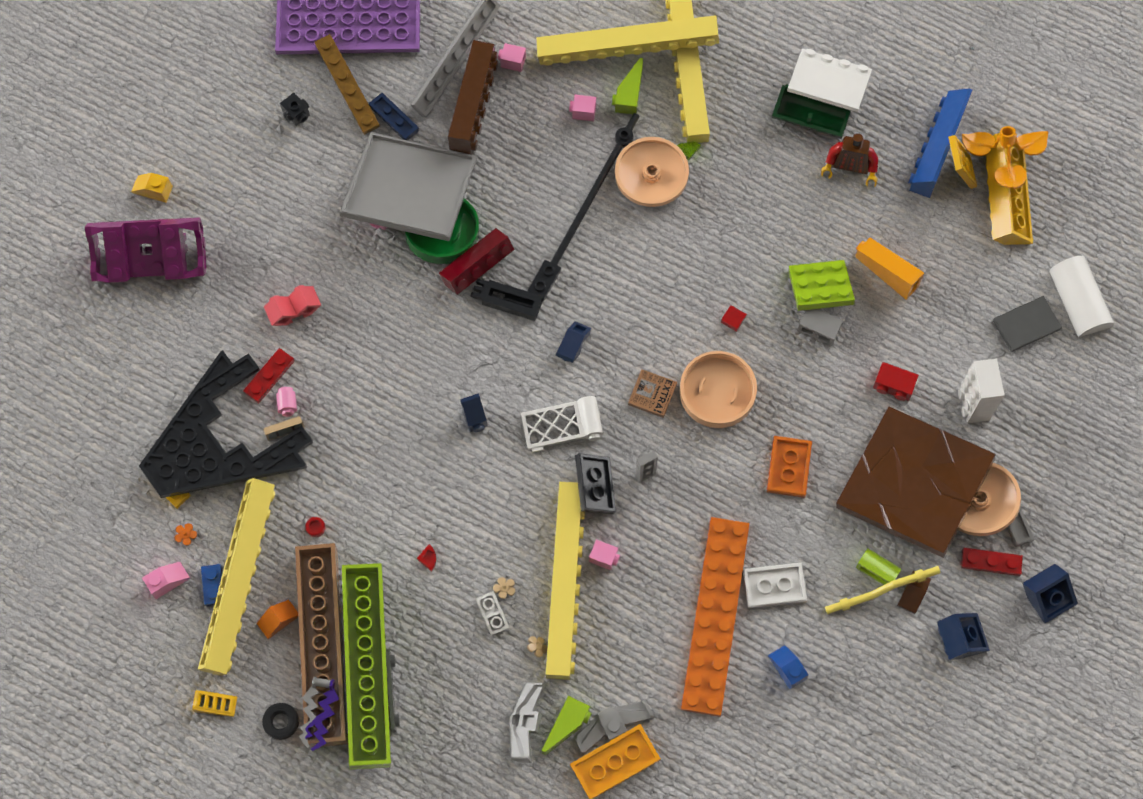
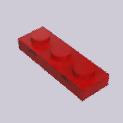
[243,348,295,404]
[961,547,1023,576]

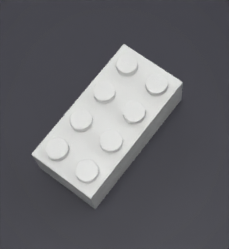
[958,358,1005,423]

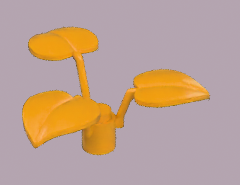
[962,126,1048,189]

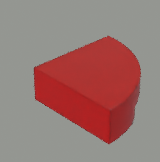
[416,544,437,572]

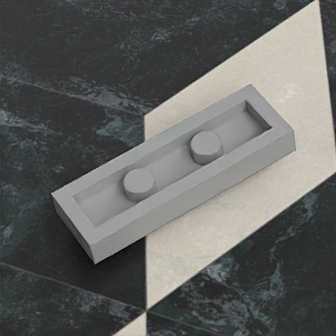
[635,451,658,483]

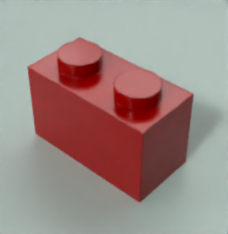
[873,362,919,401]

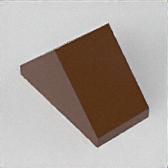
[897,570,931,614]

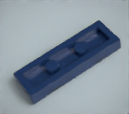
[369,93,419,140]

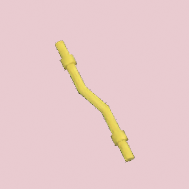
[825,566,941,614]

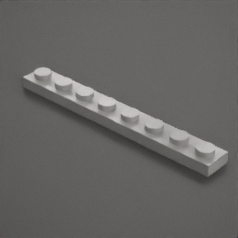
[411,0,500,117]

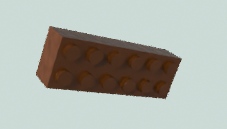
[448,40,498,155]

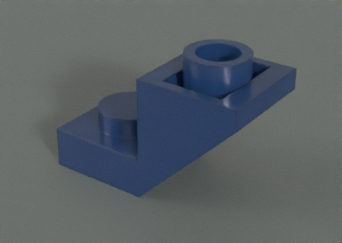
[556,321,592,363]

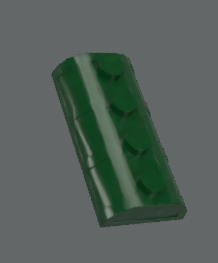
[772,84,851,139]

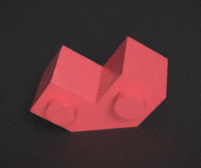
[264,285,321,326]

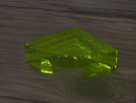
[677,142,701,160]

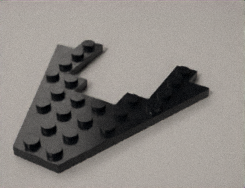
[139,350,313,498]

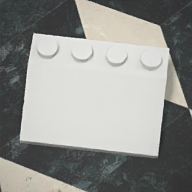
[787,49,872,112]

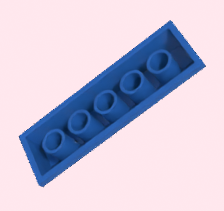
[908,88,973,198]

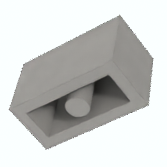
[797,309,843,346]

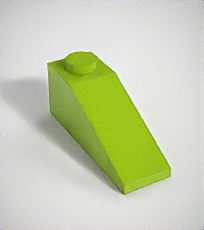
[612,58,643,115]
[542,696,592,755]

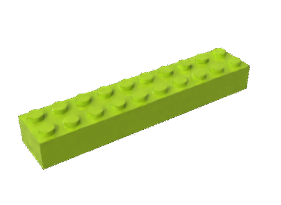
[342,563,391,770]

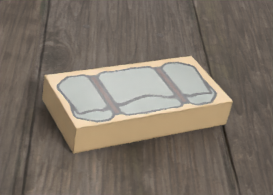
[264,416,305,441]

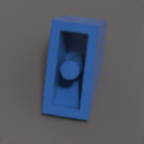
[768,645,809,690]

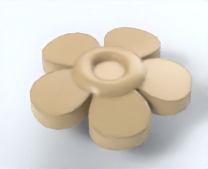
[493,577,515,599]
[527,636,548,658]

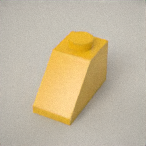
[131,173,173,203]

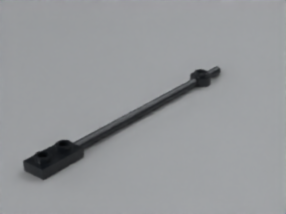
[527,113,640,301]

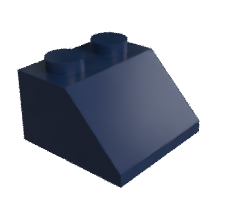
[1022,564,1078,623]
[937,613,990,660]

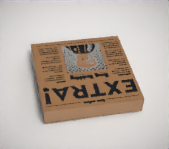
[628,369,677,418]

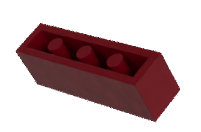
[439,228,515,295]

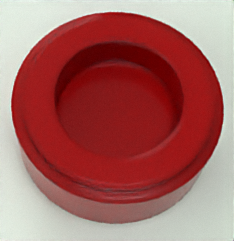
[305,517,326,537]

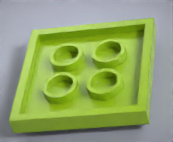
[788,260,855,311]

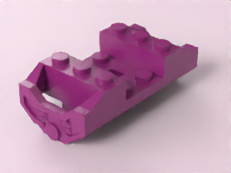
[85,217,206,283]

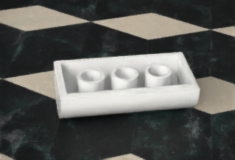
[1049,256,1115,338]

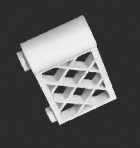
[521,396,603,453]

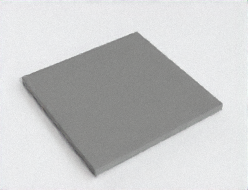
[340,132,477,241]

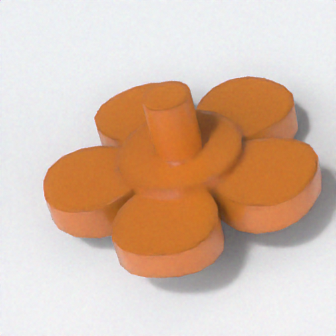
[174,523,197,546]

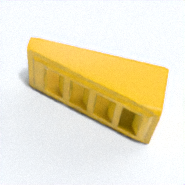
[192,690,238,717]

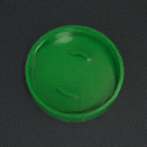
[405,199,479,264]

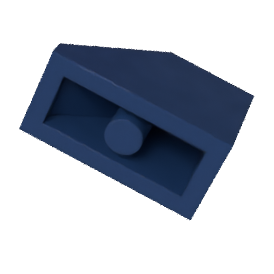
[460,393,488,432]

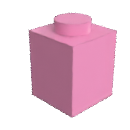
[498,43,526,72]
[569,94,596,121]
[589,539,620,570]

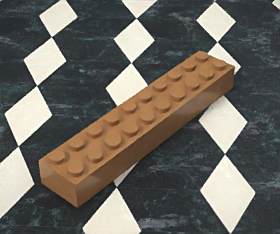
[295,543,348,748]

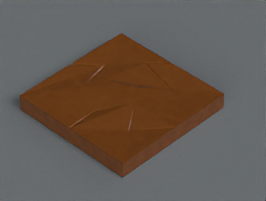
[836,407,996,558]

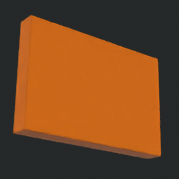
[767,436,812,498]

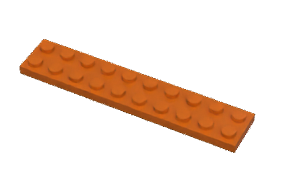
[681,517,750,717]

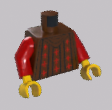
[821,133,878,187]

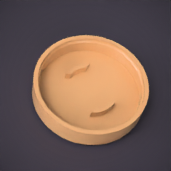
[680,351,757,428]

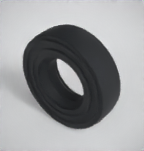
[262,703,299,740]

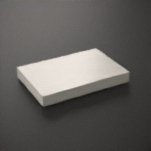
[743,562,807,609]

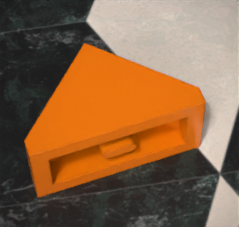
[256,599,298,639]

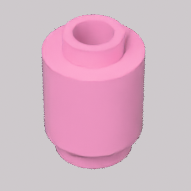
[276,387,297,417]

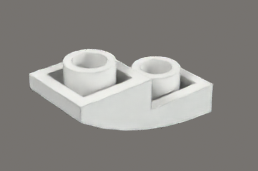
[475,591,509,635]

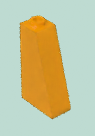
[855,238,924,300]

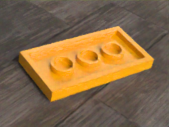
[570,724,661,799]

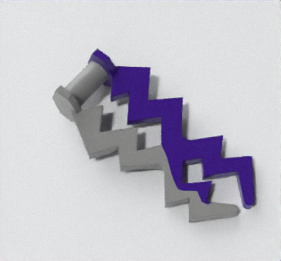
[299,677,340,751]

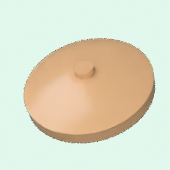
[615,137,689,207]
[959,463,1021,536]

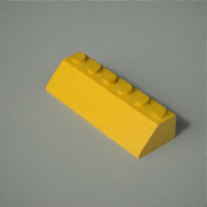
[986,132,1033,245]

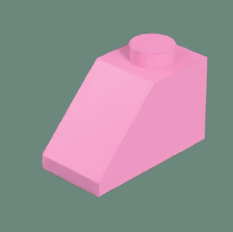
[142,562,190,599]

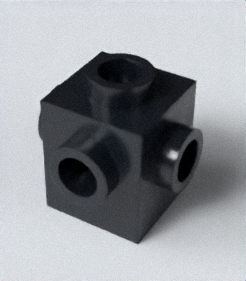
[280,93,310,126]

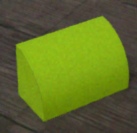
[856,548,902,585]

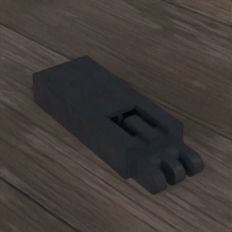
[470,279,543,321]

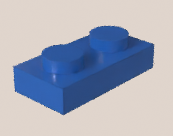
[201,564,223,606]

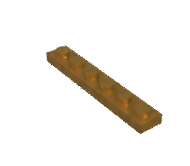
[314,34,380,135]

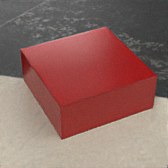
[721,305,747,332]

